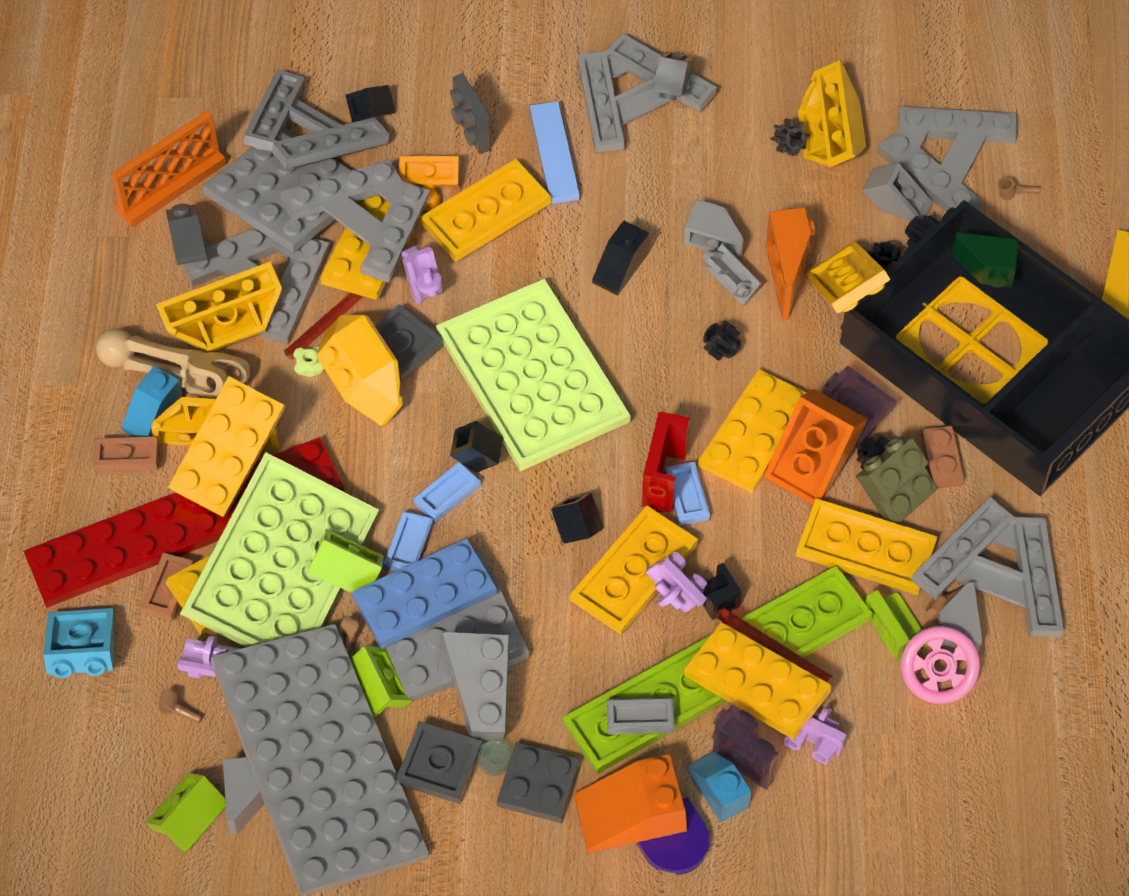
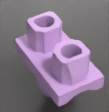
[401,246,443,305]
[645,552,707,613]
[178,636,240,679]
[784,706,847,765]

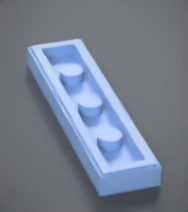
[530,101,579,204]

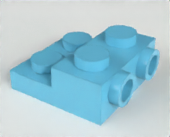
[43,608,115,678]

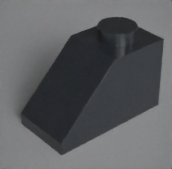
[592,220,649,296]

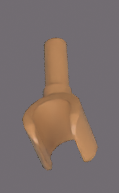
[999,177,1040,200]
[926,586,963,619]
[339,616,361,656]
[159,690,202,723]

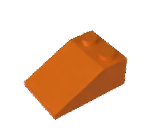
[766,207,815,320]
[764,389,868,505]
[574,754,687,853]

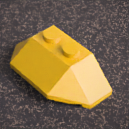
[798,60,866,168]
[156,261,282,352]
[316,315,403,426]
[151,397,279,451]

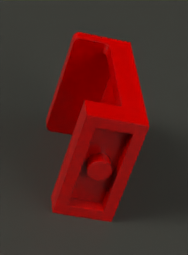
[641,411,690,513]

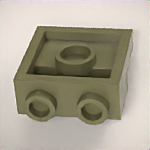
[856,436,938,524]

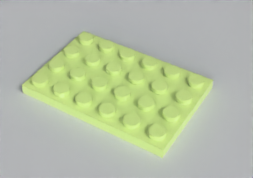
[436,279,631,472]
[180,452,379,647]

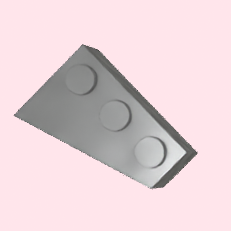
[440,632,508,741]

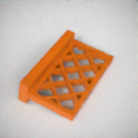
[111,110,227,227]

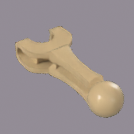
[96,329,250,399]

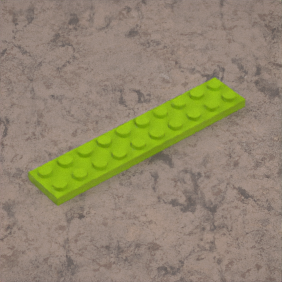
[562,565,873,775]

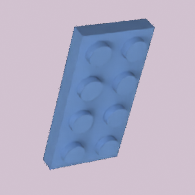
[351,538,497,649]

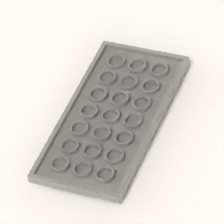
[210,624,429,896]

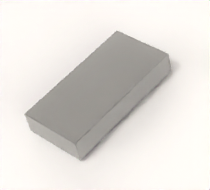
[607,698,675,735]

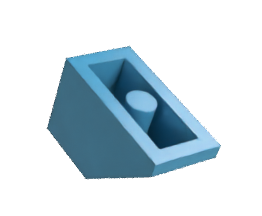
[121,366,183,437]
[686,752,751,823]

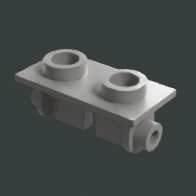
[702,244,761,306]

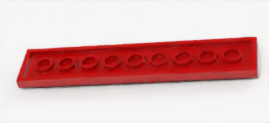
[23,437,344,608]

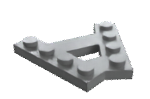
[578,33,717,153]
[243,69,390,169]
[877,106,1016,212]
[280,160,430,283]
[181,228,330,345]
[911,497,1064,637]

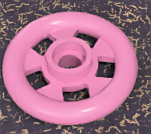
[901,626,980,704]

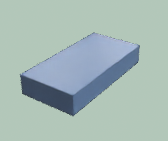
[664,461,710,526]
[413,462,481,524]
[383,511,434,572]

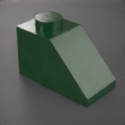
[952,232,1018,287]

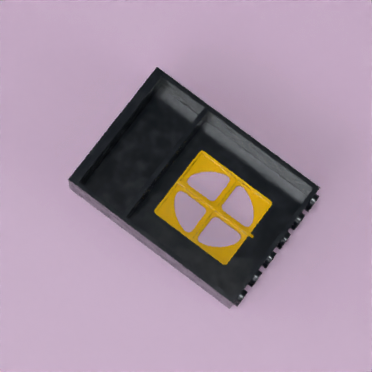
[840,200,1129,497]

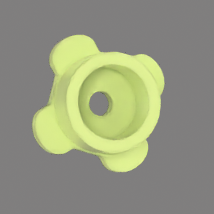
[293,347,324,377]

